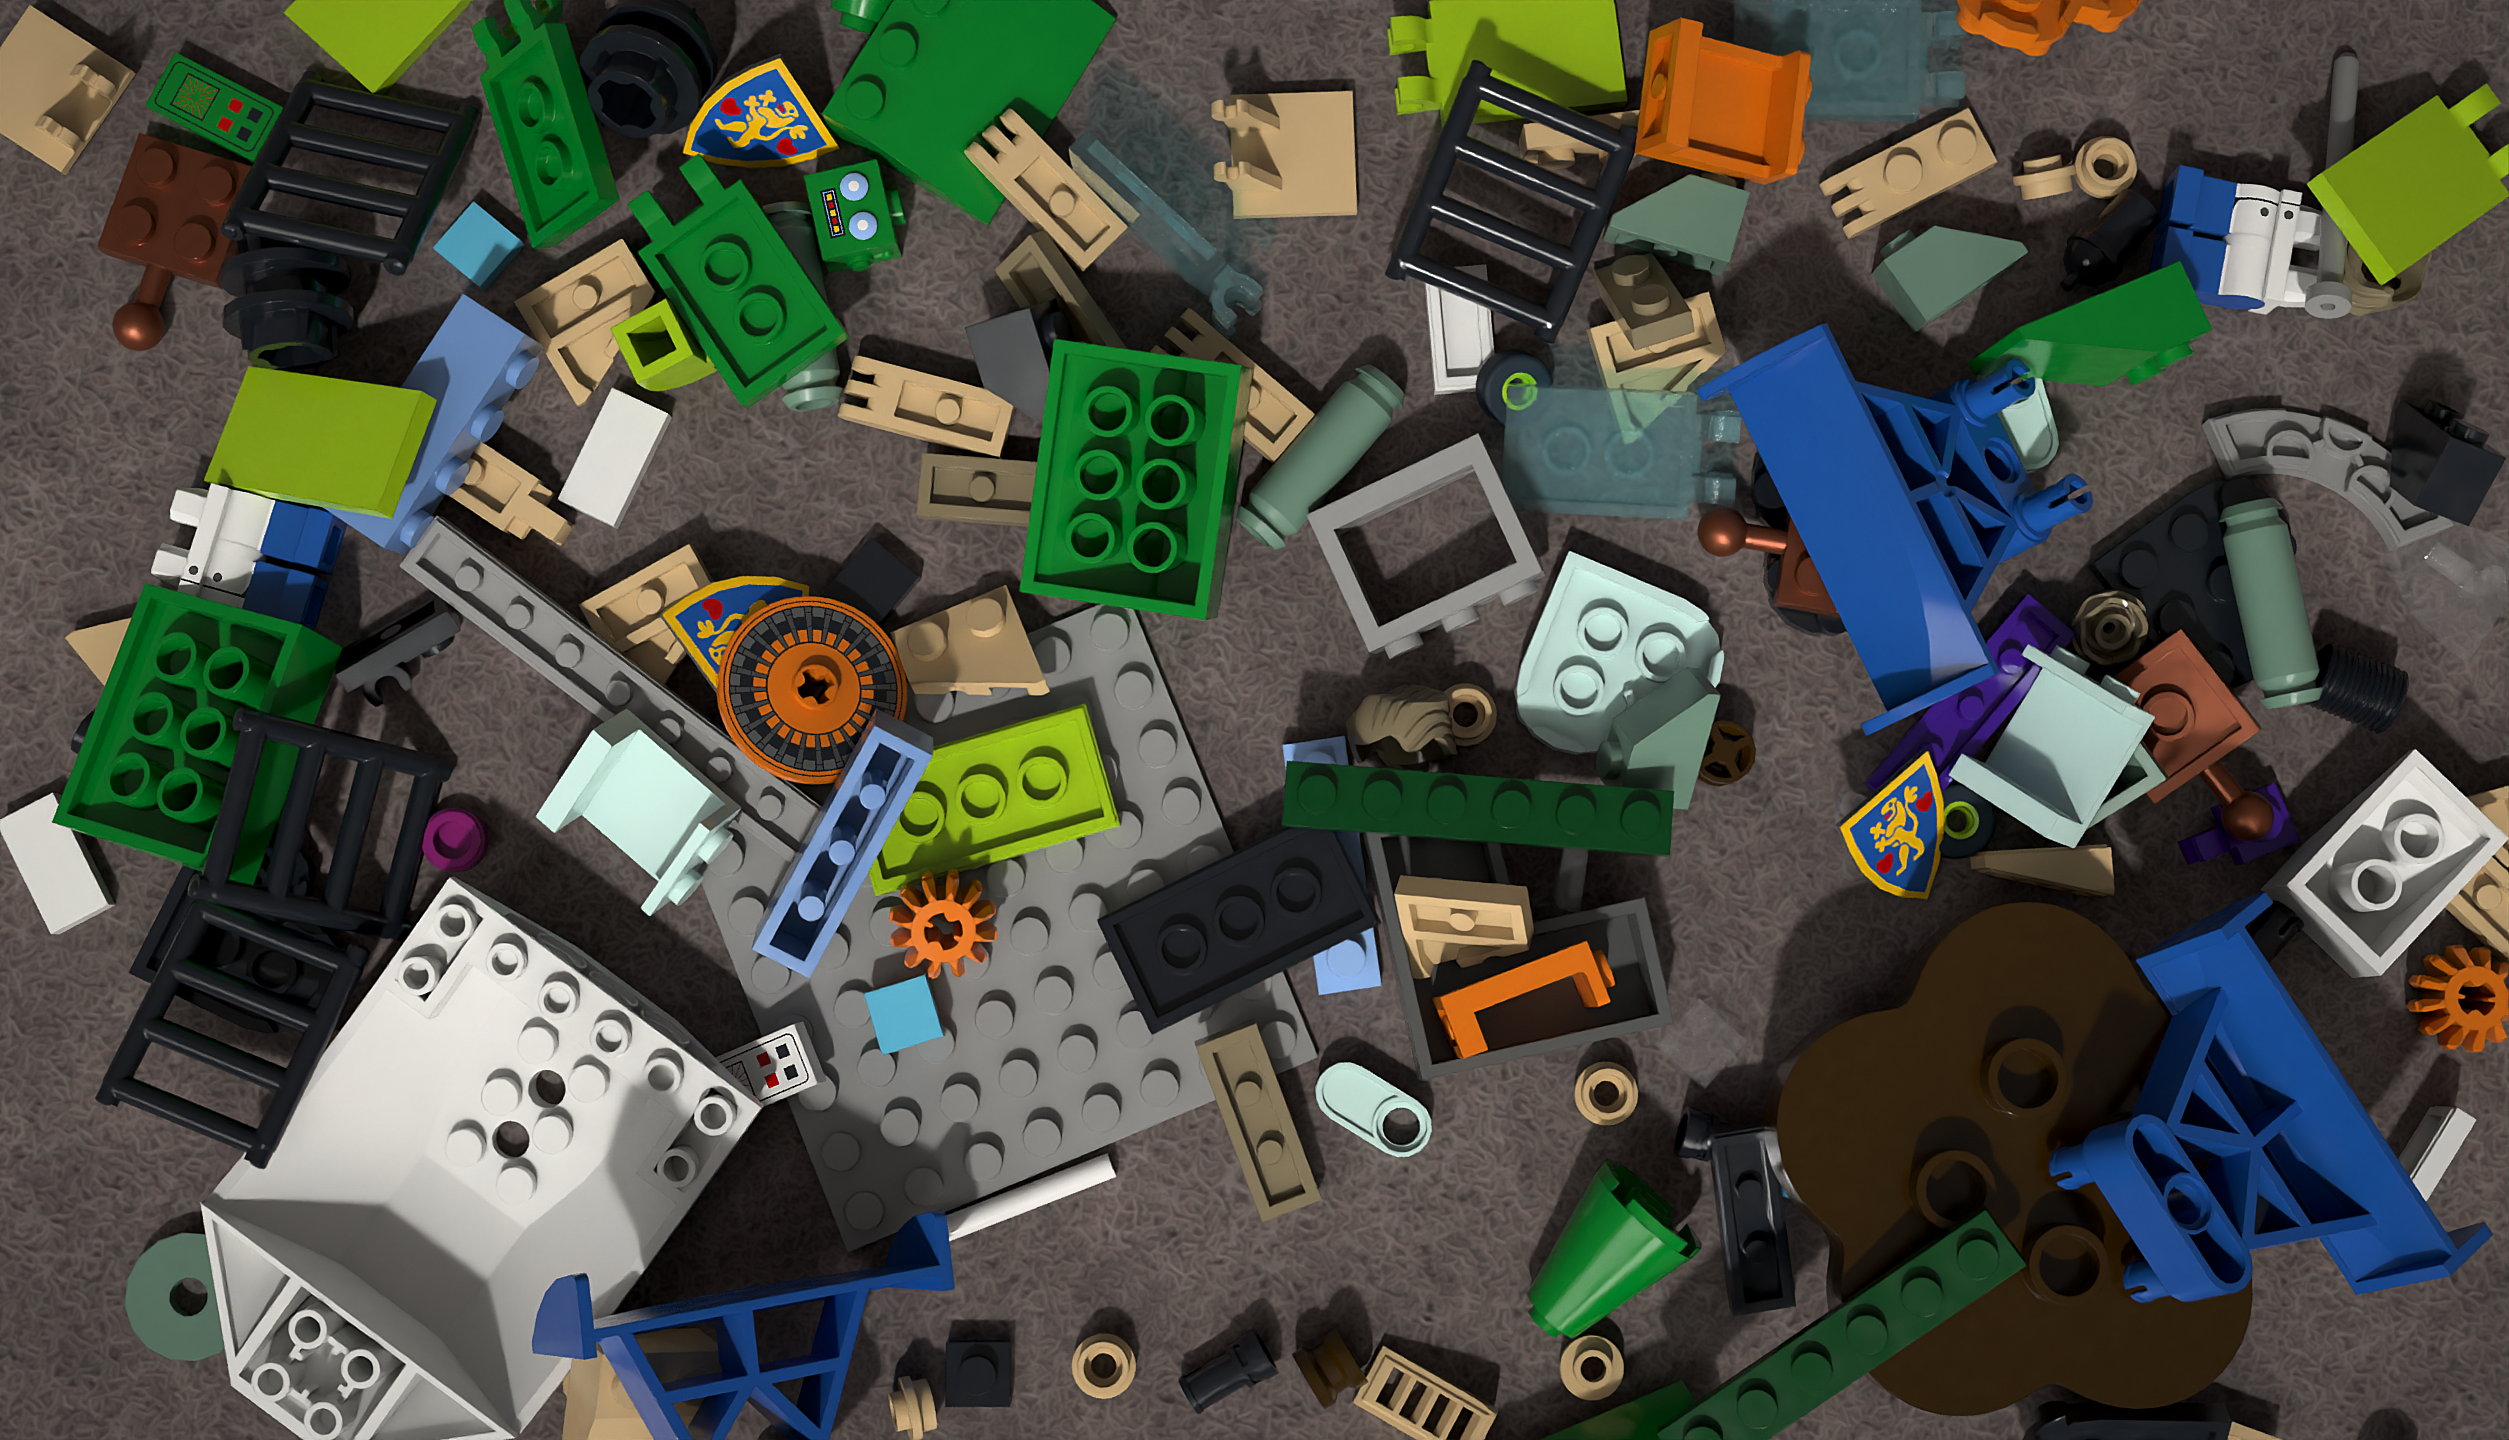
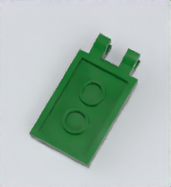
[471,0,620,249]
[627,154,850,409]

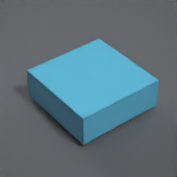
[433,201,525,292]
[864,975,945,1055]

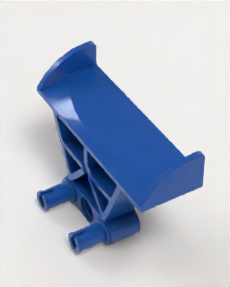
[1696,323,2093,736]
[2049,891,2493,1303]
[532,1210,955,1440]

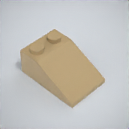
[562,1328,722,1440]

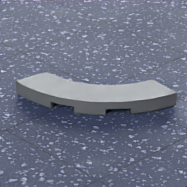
[2202,408,2454,552]

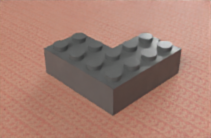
[1362,833,1674,1080]

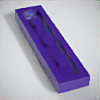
[1863,594,2076,796]

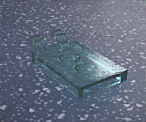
[1732,0,1966,122]
[1069,130,1263,342]
[1502,383,1741,520]

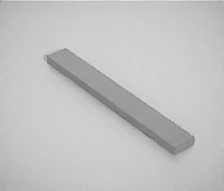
[400,516,823,863]

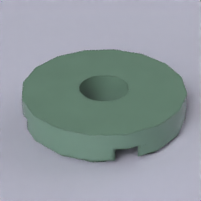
[125,1232,225,1361]

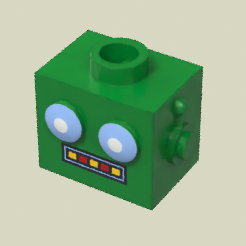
[804,159,907,273]

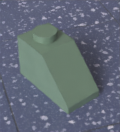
[1602,172,1750,276]
[1872,226,2028,334]
[1596,667,1721,810]

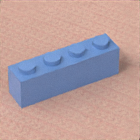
[323,294,543,555]
[752,708,933,978]

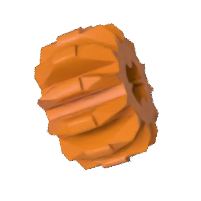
[889,869,998,979]
[2406,944,2509,1052]

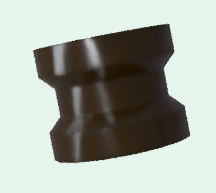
[1697,720,1756,787]
[1292,1327,1368,1409]

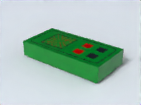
[145,52,283,163]

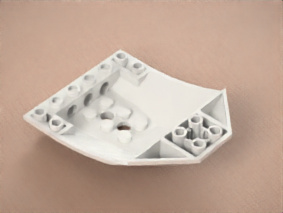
[200,877,764,1440]

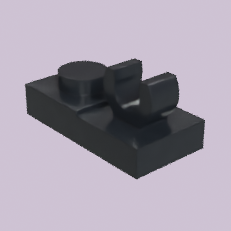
[335,594,461,707]

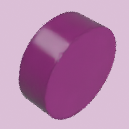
[422,808,489,872]

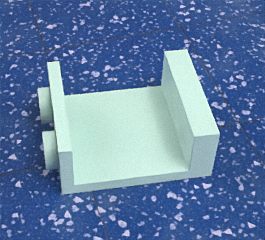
[1949,644,2155,848]
[536,708,741,916]

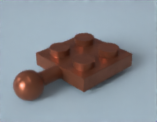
[97,133,252,351]
[1697,506,1840,617]
[2112,626,2274,842]

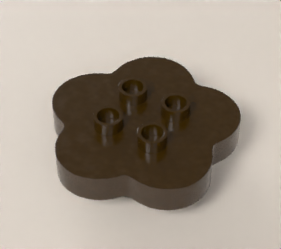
[1763,902,2253,1416]

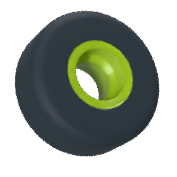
[1476,349,1553,427]
[1939,783,1997,859]

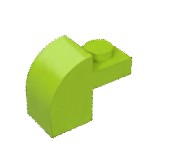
[610,299,718,391]

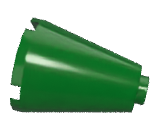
[1527,1158,1702,1338]

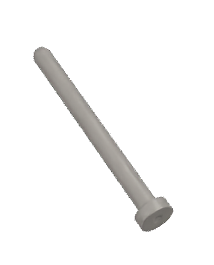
[2305,52,2359,319]

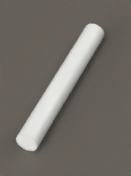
[946,1153,1117,1242]

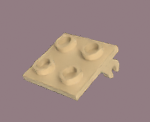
[0,5,136,175]
[1211,91,1357,219]

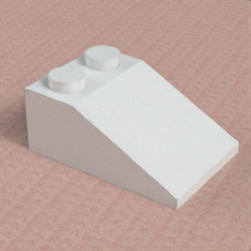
[2260,749,2509,978]

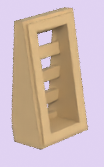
[1970,844,2115,897]
[1352,1345,1498,1440]

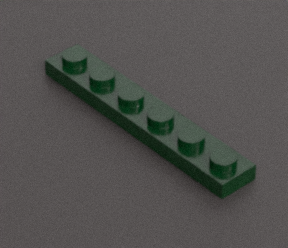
[1282,761,1674,857]
[1657,1205,2027,1440]

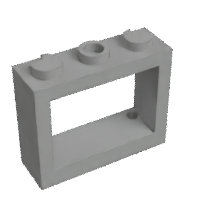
[1306,433,1546,660]

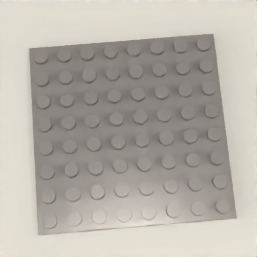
[697,604,1318,1252]

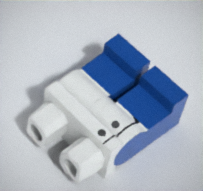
[2148,165,2322,315]
[151,483,348,631]

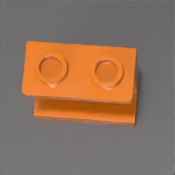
[1634,17,1812,185]
[1432,941,1615,1059]

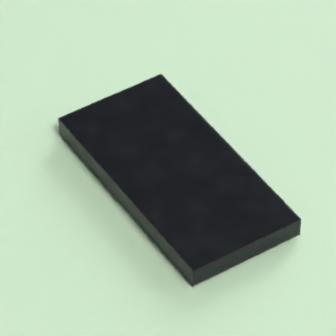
[1097,827,1381,1035]

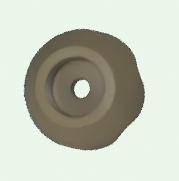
[2070,590,2148,667]

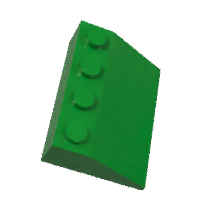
[822,0,1116,227]
[1019,339,1253,620]
[52,583,343,885]

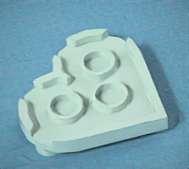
[1514,551,1724,755]

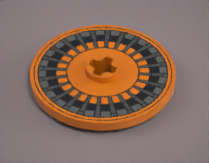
[716,596,907,784]

